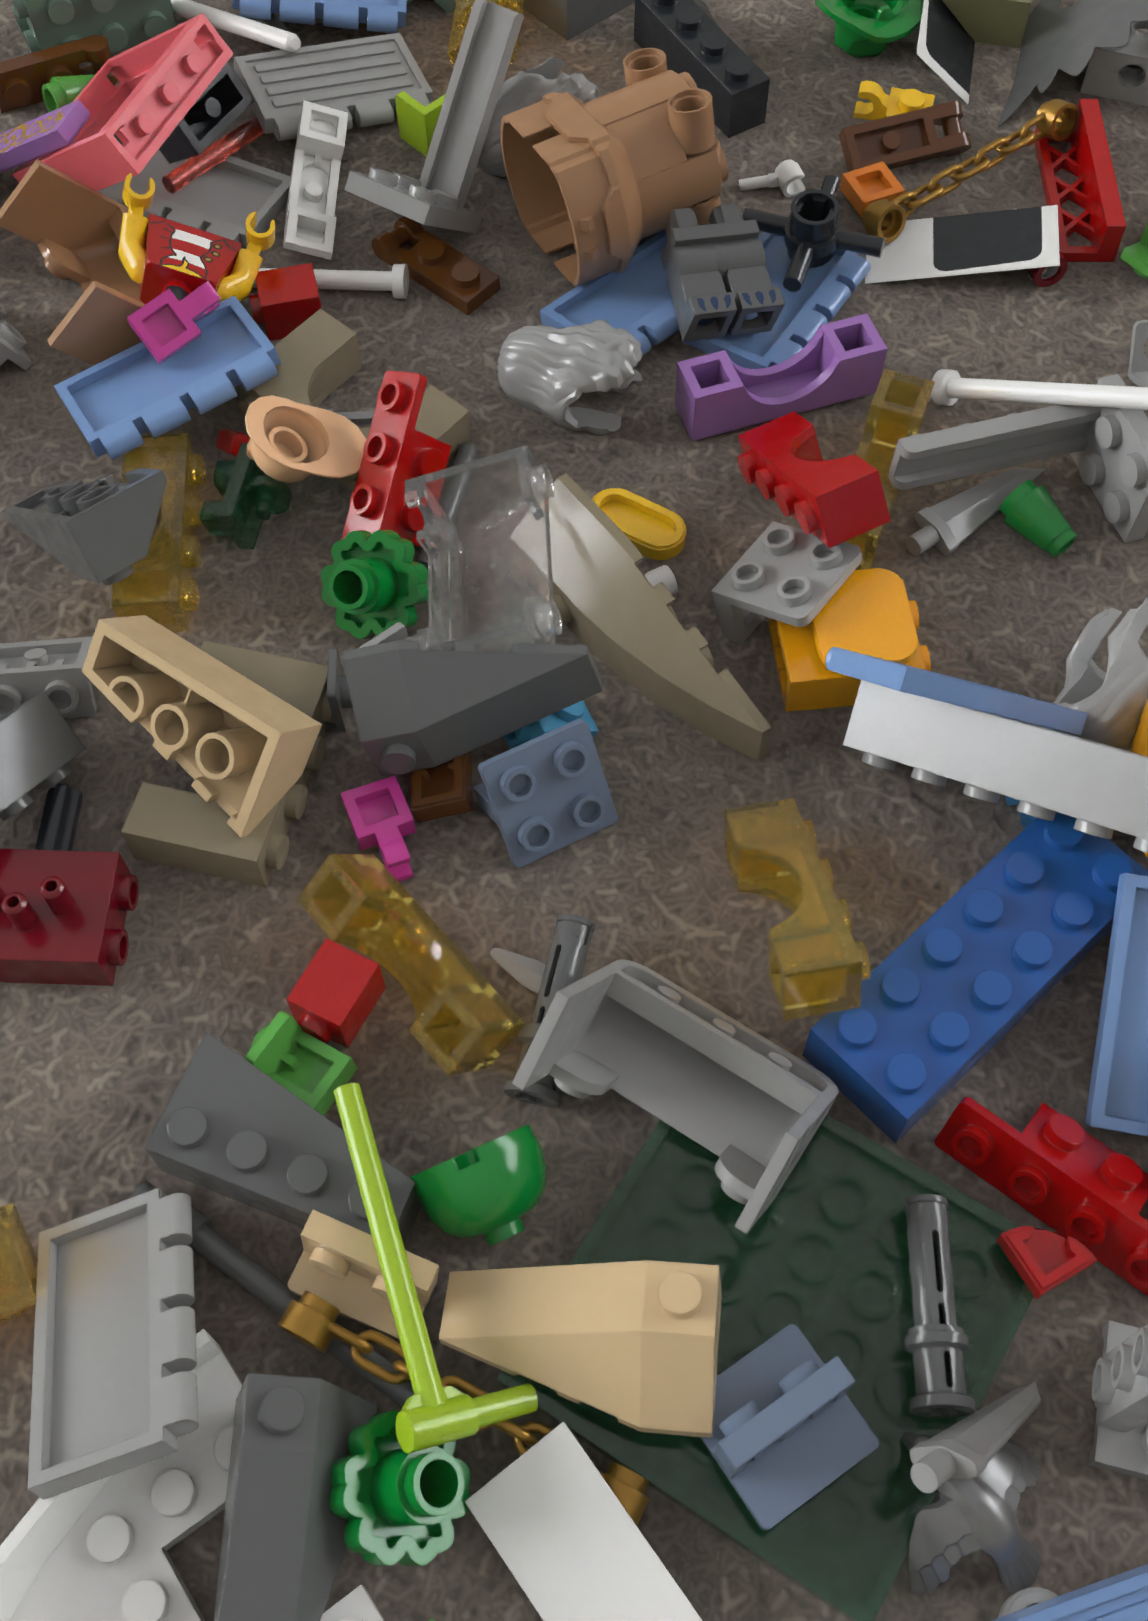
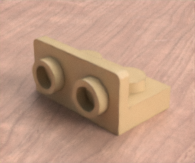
[288,1210,439,1341]

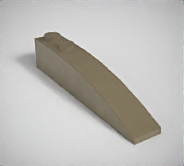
[513,473,772,761]

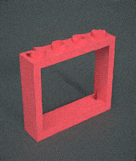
[12,13,234,191]

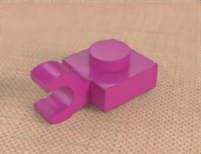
[127,281,221,365]
[340,775,416,884]

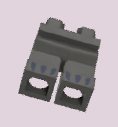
[661,203,785,342]

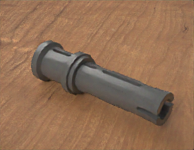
[504,914,596,1107]
[903,1194,976,1418]

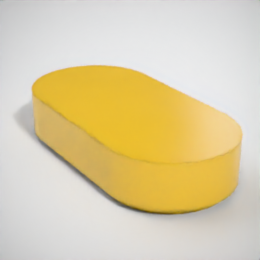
[592,488,687,560]

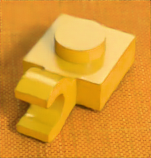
[853,80,935,120]

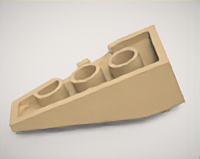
[439,1260,722,1438]

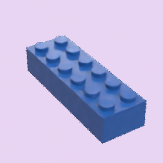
[802,812,1148,1144]

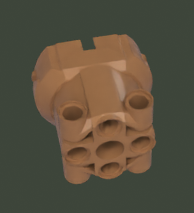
[500,48,728,287]

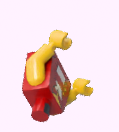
[118,173,275,304]

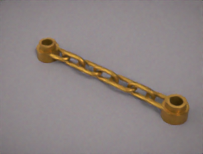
[862,99,1078,243]
[277,1290,649,1526]

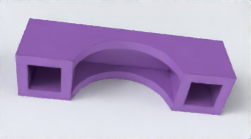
[675,313,887,441]

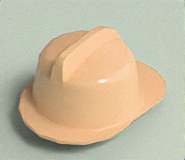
[245,395,367,483]

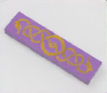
[0,100,90,174]

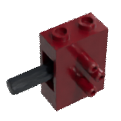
[0,783,139,986]

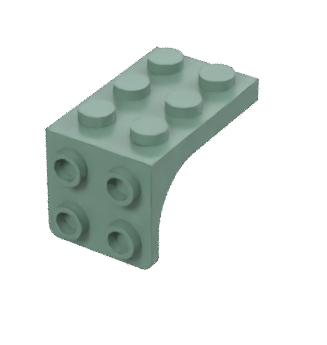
[11,0,177,54]

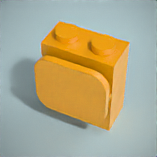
[768,568,931,712]

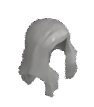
[477,57,601,177]
[497,319,643,436]
[1050,597,1148,750]

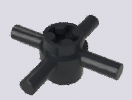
[742,175,885,292]

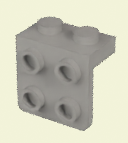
[711,521,862,644]

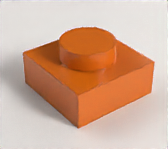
[840,161,905,218]

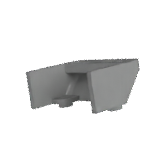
[512,959,839,1234]

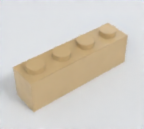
[82,615,322,838]

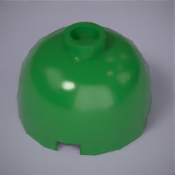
[410,1124,547,1246]

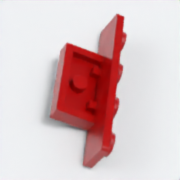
[341,371,452,547]
[935,1097,1148,1296]

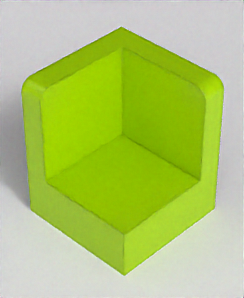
[395,91,446,157]

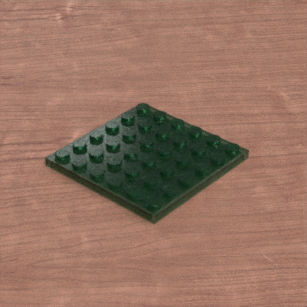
[496,1114,1034,1621]

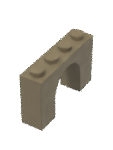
[237,309,471,492]
[121,641,335,888]

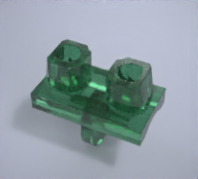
[199,443,293,550]

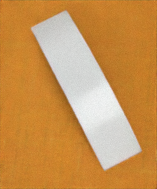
[284,100,348,260]

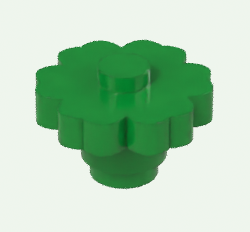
[321,530,429,639]
[329,1410,470,1566]

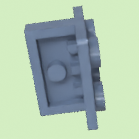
[472,719,618,868]
[700,1324,879,1530]

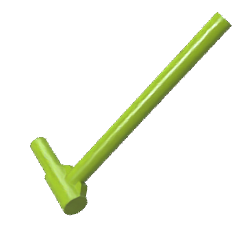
[333,1083,538,1454]

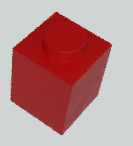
[249,263,322,341]
[286,938,386,1048]

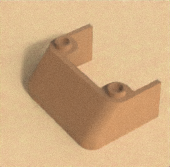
[0,159,146,366]

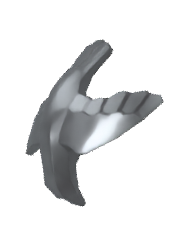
[901,1432,1041,1596]

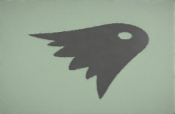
[998,0,1148,128]

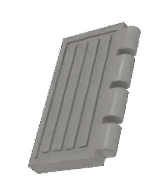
[234,32,433,141]
[98,148,291,247]
[28,1188,199,1500]

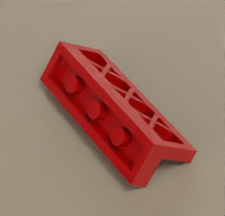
[1034,99,1126,262]

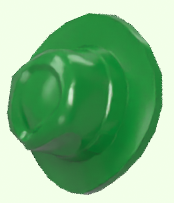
[815,0,924,58]

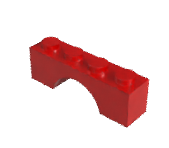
[737,411,891,548]

